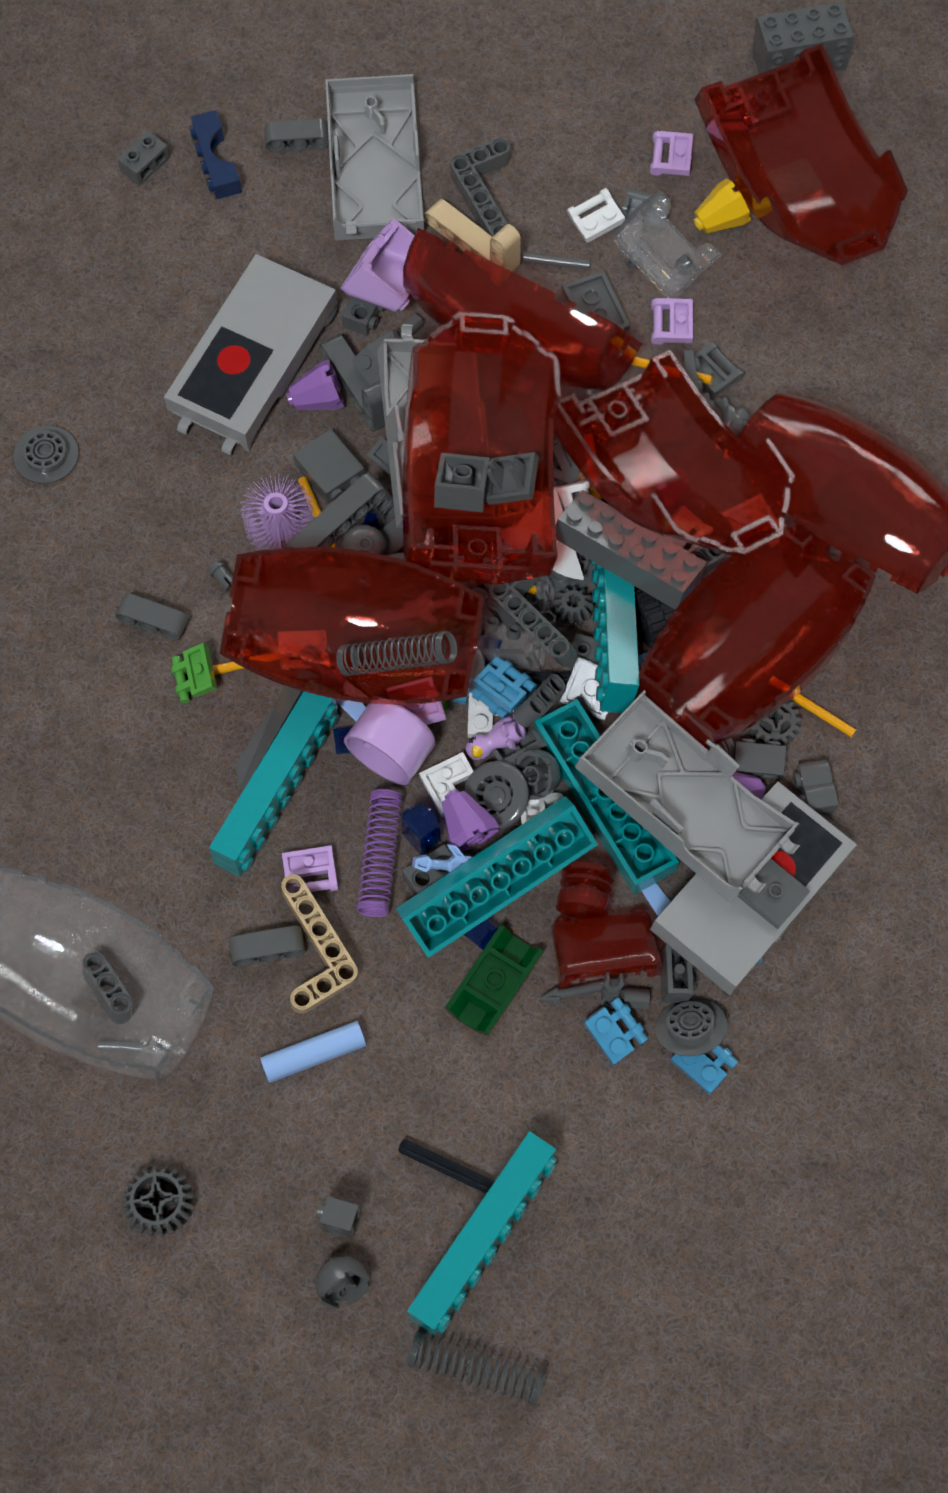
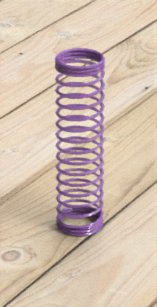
[357,789,402,917]

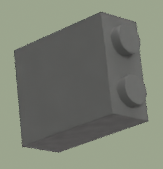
[293,429,365,504]

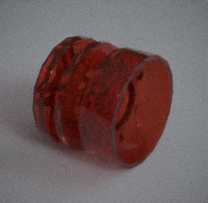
[556,861,615,921]

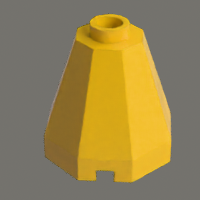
[693,178,751,233]

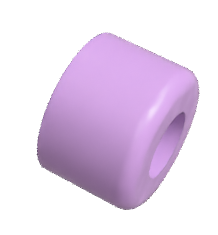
[344,698,435,785]

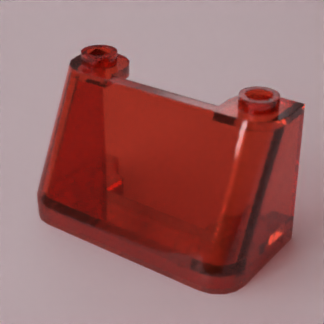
[551,909,662,988]

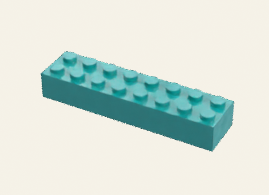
[590,560,639,713]
[209,682,339,877]
[534,699,679,895]
[396,796,598,958]
[407,1131,557,1337]

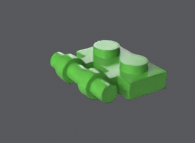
[171,643,217,704]

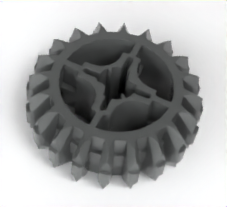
[122,1165,194,1237]

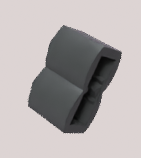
[793,760,838,814]

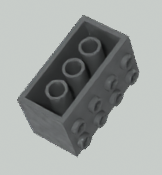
[752,2,854,85]

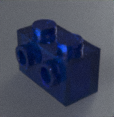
[401,803,441,855]

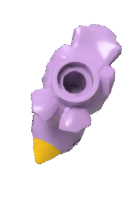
[466,713,526,760]

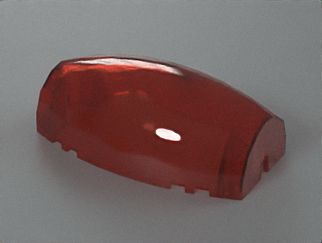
[403,228,642,390]
[727,393,948,594]
[638,519,876,749]
[219,546,485,705]

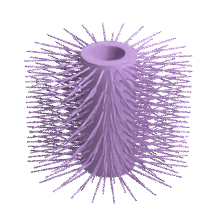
[240,476,314,560]

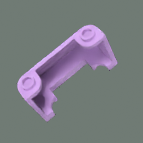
[340,217,435,312]

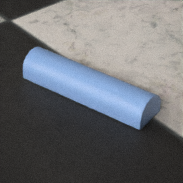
[260,1021,366,1083]

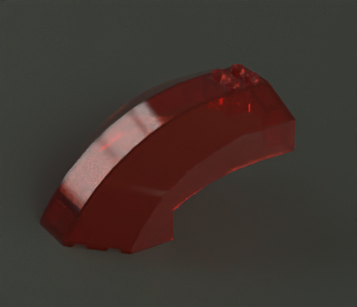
[694,44,908,266]
[402,312,561,585]
[545,350,795,556]

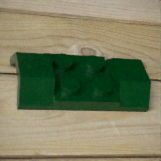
[445,925,544,1036]

